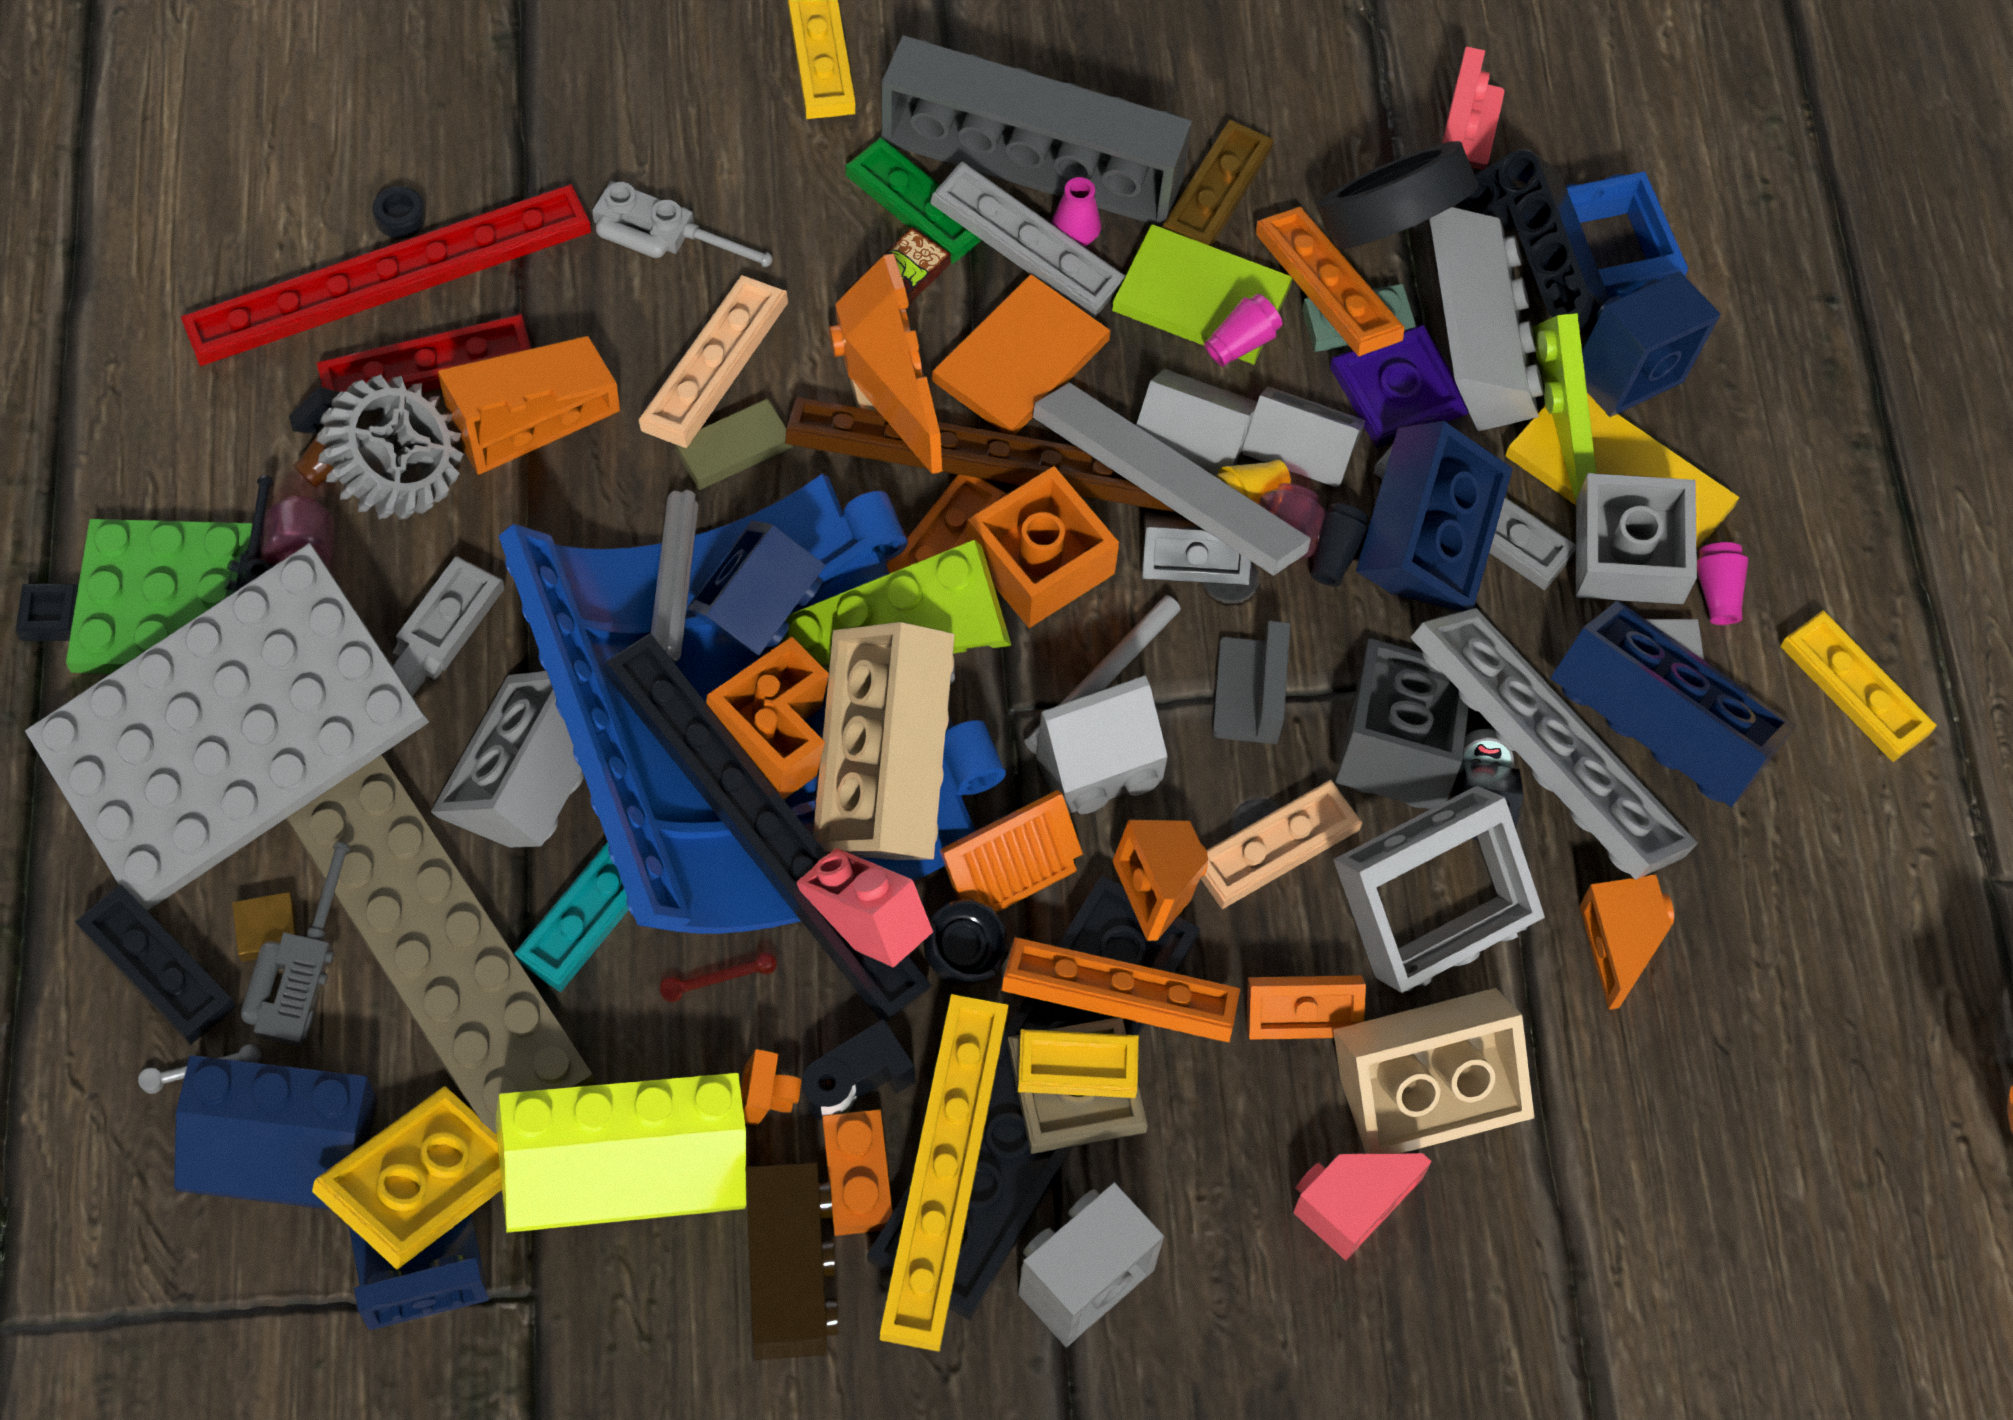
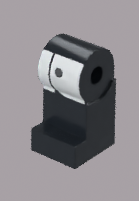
[802,1019,915,1121]

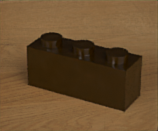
[745,1163,839,1360]

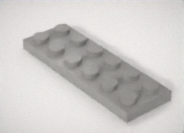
[1410,608,1698,880]

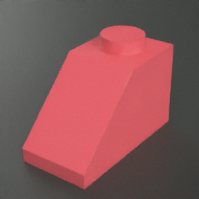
[1293,1153,1432,1261]

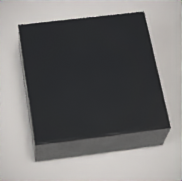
[15,584,79,641]

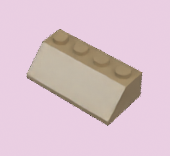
[813,622,955,860]

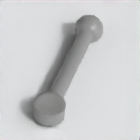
[138,1044,262,1094]

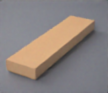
[639,275,788,448]

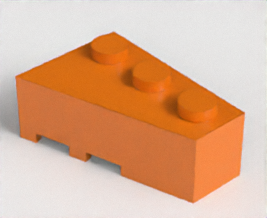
[438,336,620,475]

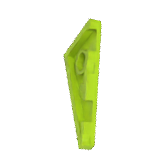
[1532,313,1597,500]

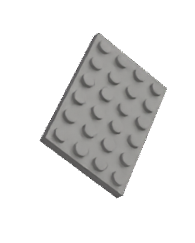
[25,543,429,911]

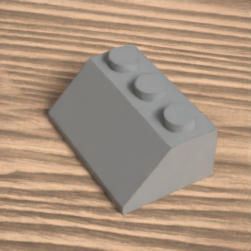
[431,671,584,848]

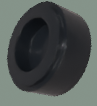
[372,186,426,238]

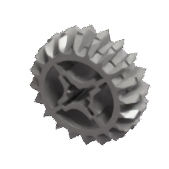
[316,375,464,520]

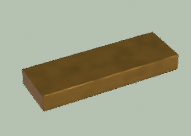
[1162,119,1274,246]

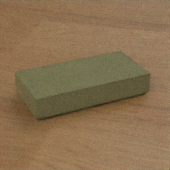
[674,399,793,490]

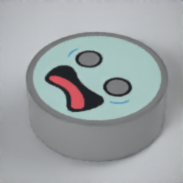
[1459,729,1514,775]

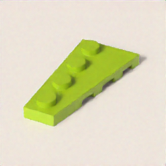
[782,540,1012,671]

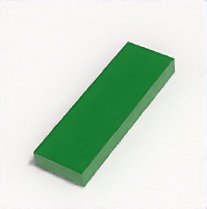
[846,137,982,264]

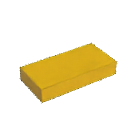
[1018,1029,1139,1098]

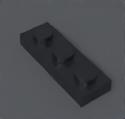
[75,884,236,1046]

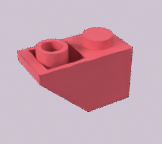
[796,848,933,968]

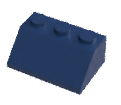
[1356,421,1513,612]
[174,1055,377,1210]

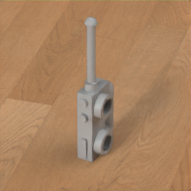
[592,181,773,267]

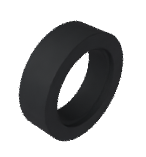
[1318,141,1479,249]

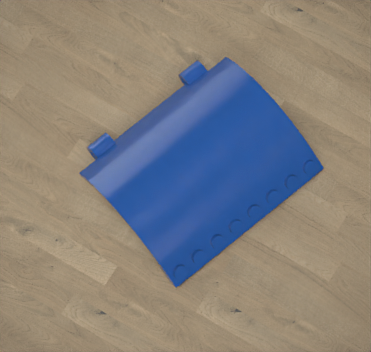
[498,474,1006,934]

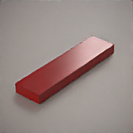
[316,314,531,393]

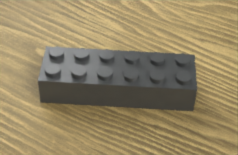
[882,35,1192,227]

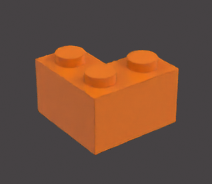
[706,636,829,800]

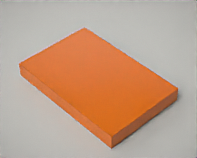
[932,274,1111,435]

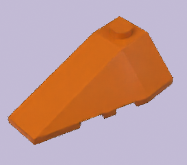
[829,254,942,474]

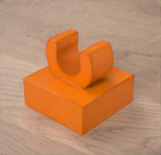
[740,1049,802,1126]

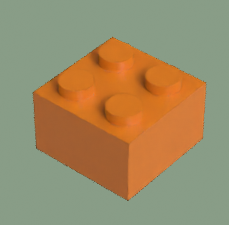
[966,466,1119,628]

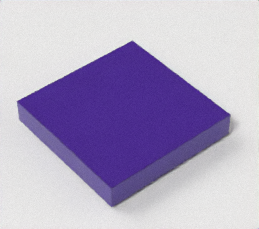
[1330,325,1469,449]

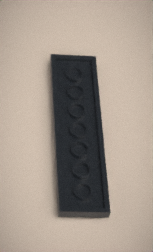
[867,875,1201,1321]

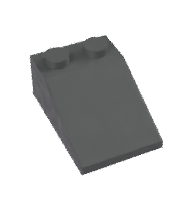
[1335,638,1468,809]

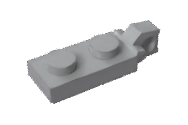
[392,556,505,696]

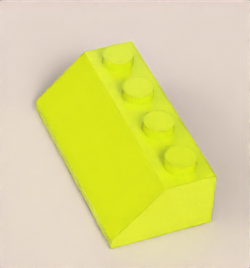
[495,1073,746,1233]

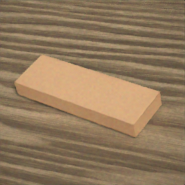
[1200,779,1362,909]

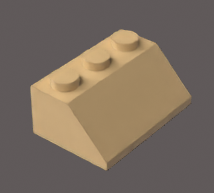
[1333,988,1534,1154]

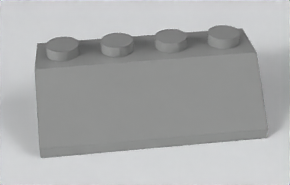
[1430,207,1544,431]

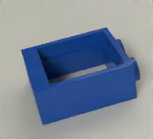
[1543,171,1688,299]

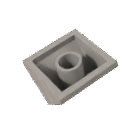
[1136,369,1257,476]

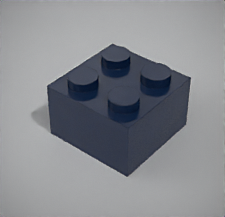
[1581,272,1721,417]
[687,520,826,655]

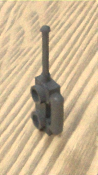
[241,841,350,1047]

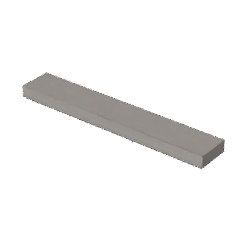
[1033,383,1311,576]

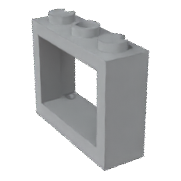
[1333,786,1545,993]

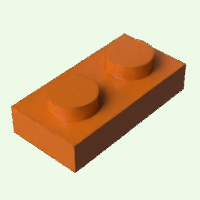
[1246,975,1366,1040]
[822,1109,892,1236]

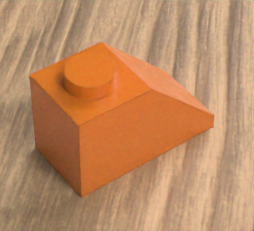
[1112,820,1208,941]
[1579,874,1674,1010]

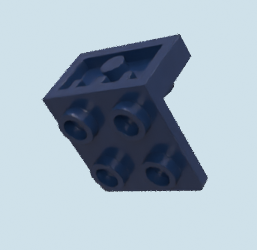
[349,1213,489,1331]

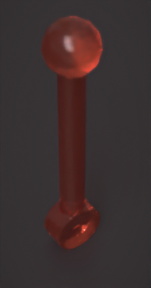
[660,952,777,1003]

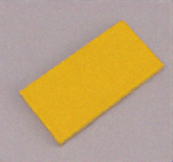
[1505,393,1739,552]

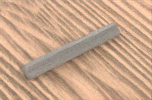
[651,490,698,663]

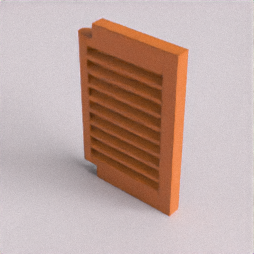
[939,790,1083,913]

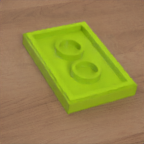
[1112,224,1293,365]

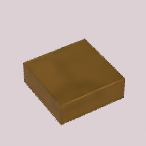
[232,892,297,962]

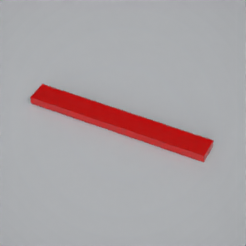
[180,184,591,367]

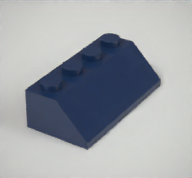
[1550,600,1797,807]

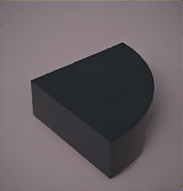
[289,387,364,434]

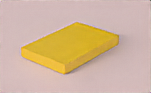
[312,1086,502,1270]

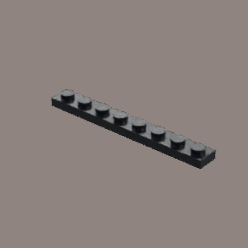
[602,633,932,1022]

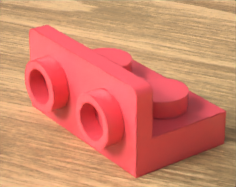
[1442,46,1505,170]

